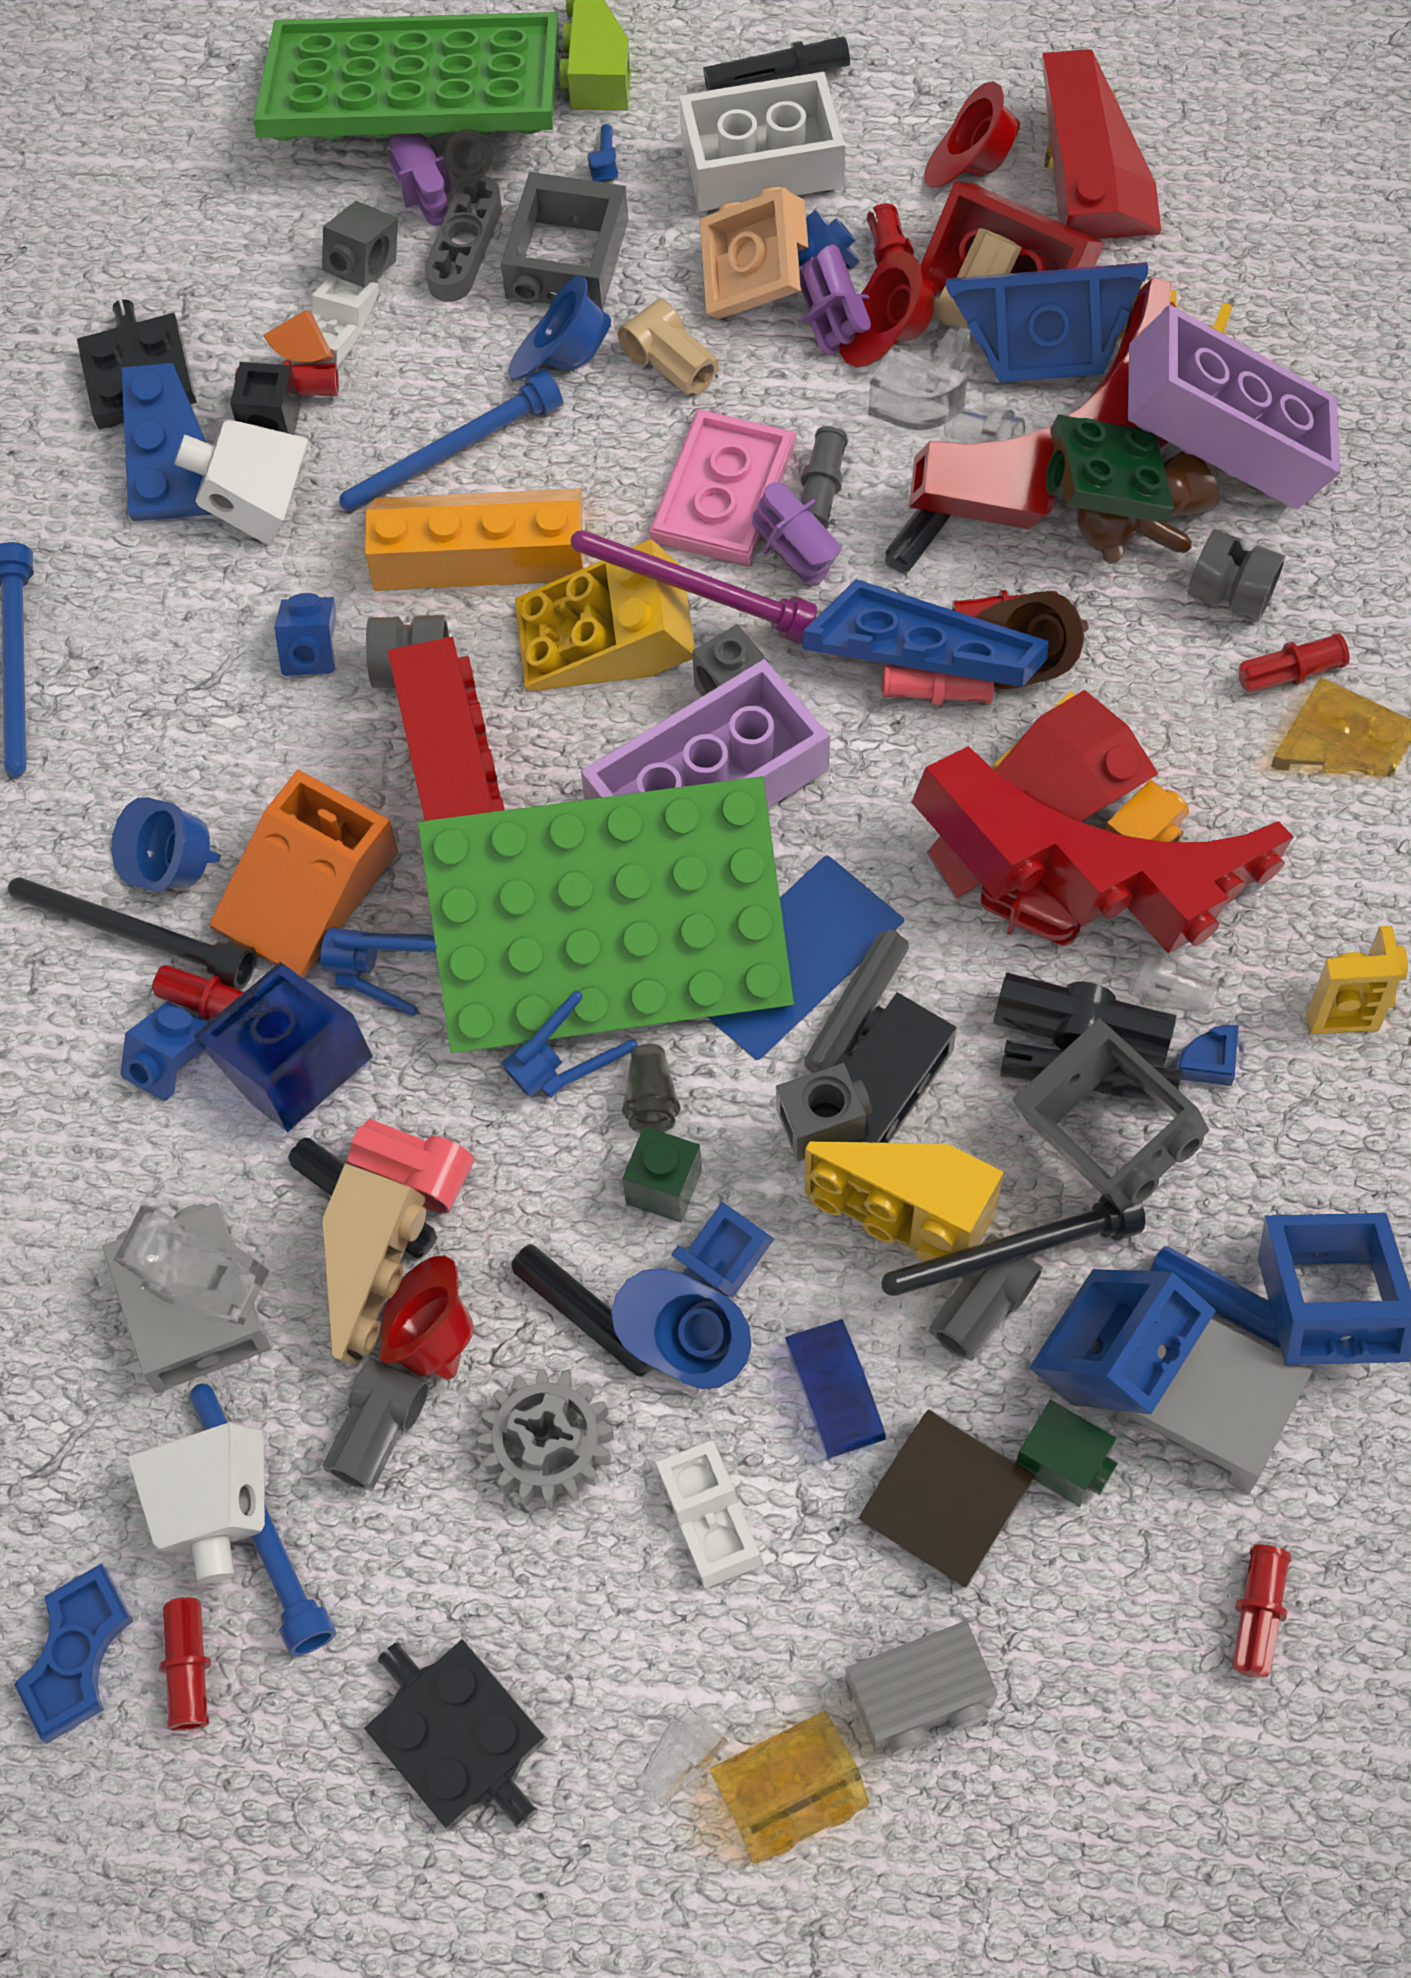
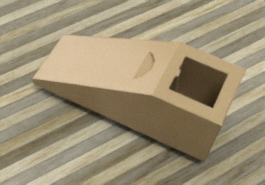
[322,1163,426,1366]

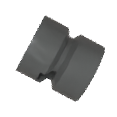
[1188,529,1286,622]
[366,615,449,688]

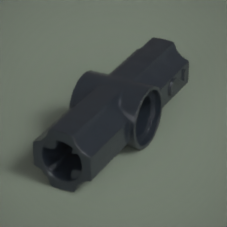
[993,972,1177,1067]

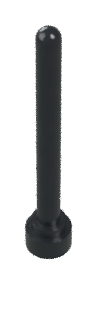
[8,877,257,990]
[881,1195,1146,1296]

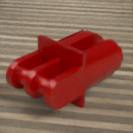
[980,880,1081,946]

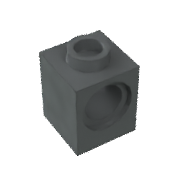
[322,201,398,288]
[692,624,769,696]
[776,1063,872,1161]

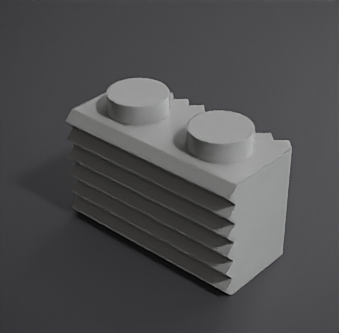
[845,1620,997,1755]

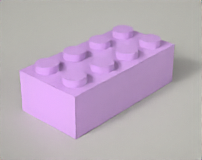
[1128,304,1340,510]
[581,659,830,808]

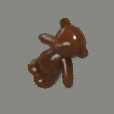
[1077,451,1219,564]

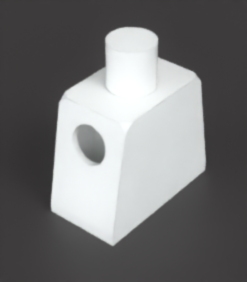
[174,420,308,545]
[128,1423,265,1584]

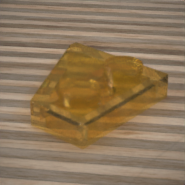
[1271,677,1411,776]

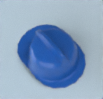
[508,275,611,380]
[111,797,221,892]
[611,1268,752,1389]

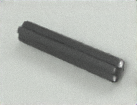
[804,929,909,1073]

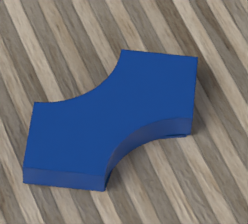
[14,1563,134,1744]

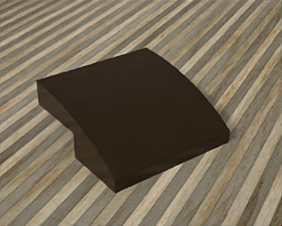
[858,1409,1036,1588]

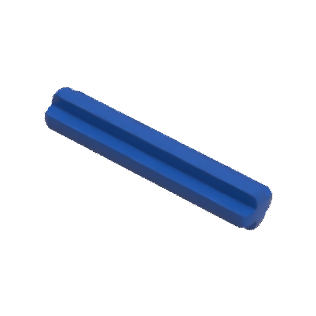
[1150,1246,1281,1348]

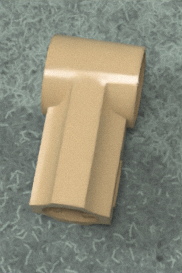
[934,228,1022,340]
[617,299,719,396]

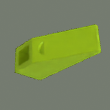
[560,0,631,110]

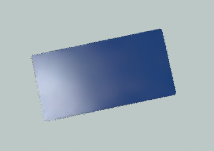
[707,855,904,1060]

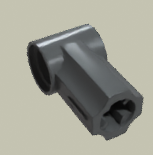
[929,1234,1043,1361]
[322,1358,429,1491]

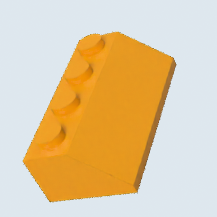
[365,488,584,591]

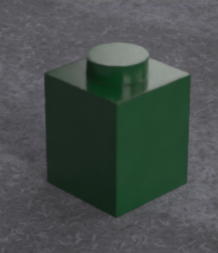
[622,1126,702,1223]
[1016,1399,1118,1507]

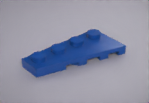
[802,579,1049,687]

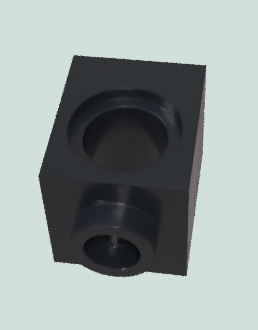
[230,362,301,435]

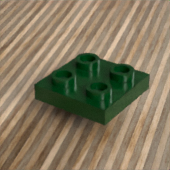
[1046,414,1175,523]

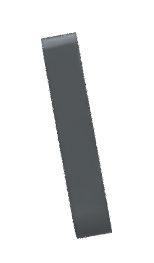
[425,175,502,302]

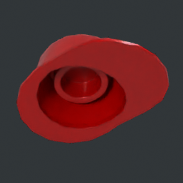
[924,81,1020,188]
[839,250,938,368]
[379,1255,474,1380]

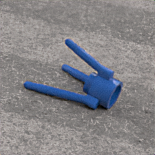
[320,927,437,1016]
[501,991,638,1098]

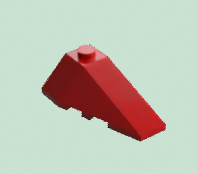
[1042,49,1161,239]
[927,690,1159,899]

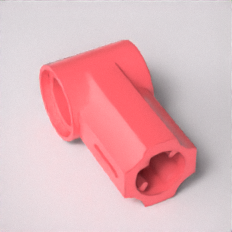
[347,1118,475,1214]

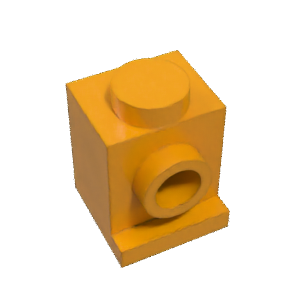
[1105,779,1189,842]

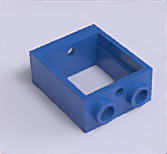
[1258,1213,1411,1365]
[1029,1269,1216,1415]

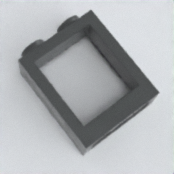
[501,172,629,310]
[1012,1018,1209,1213]

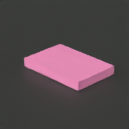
[649,409,796,567]

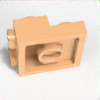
[699,187,808,320]

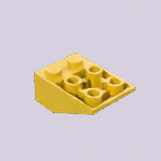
[515,539,695,691]
[805,1141,1004,1262]

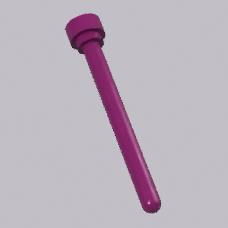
[570,530,817,644]

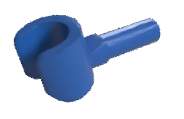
[587,124,618,182]

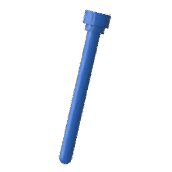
[339,369,564,511]
[0,542,34,777]
[190,1383,337,1657]

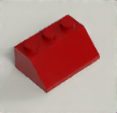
[920,181,1105,291]

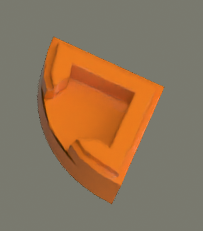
[263,310,334,364]

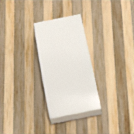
[312,274,379,367]
[655,1439,763,1589]

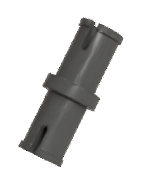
[801,426,848,529]

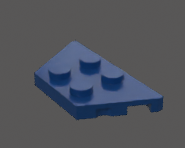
[946,262,1148,382]

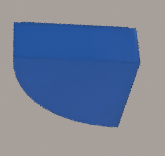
[1175,1025,1239,1086]

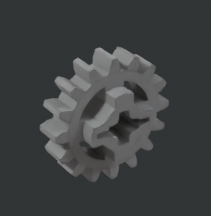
[478,1369,614,1508]

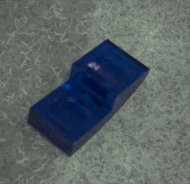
[785,1319,886,1459]

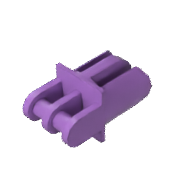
[389,133,451,226]
[799,244,871,356]
[751,482,841,586]

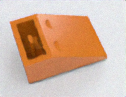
[209,769,398,981]

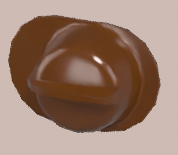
[976,591,1089,689]

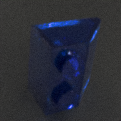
[194,962,373,1133]

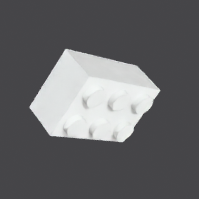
[679,72,845,212]

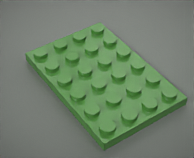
[253,12,559,141]
[418,776,794,1053]

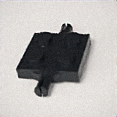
[77,299,197,429]
[364,1639,548,1830]

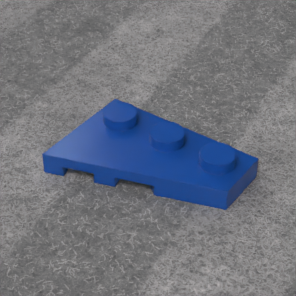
[121,363,213,521]

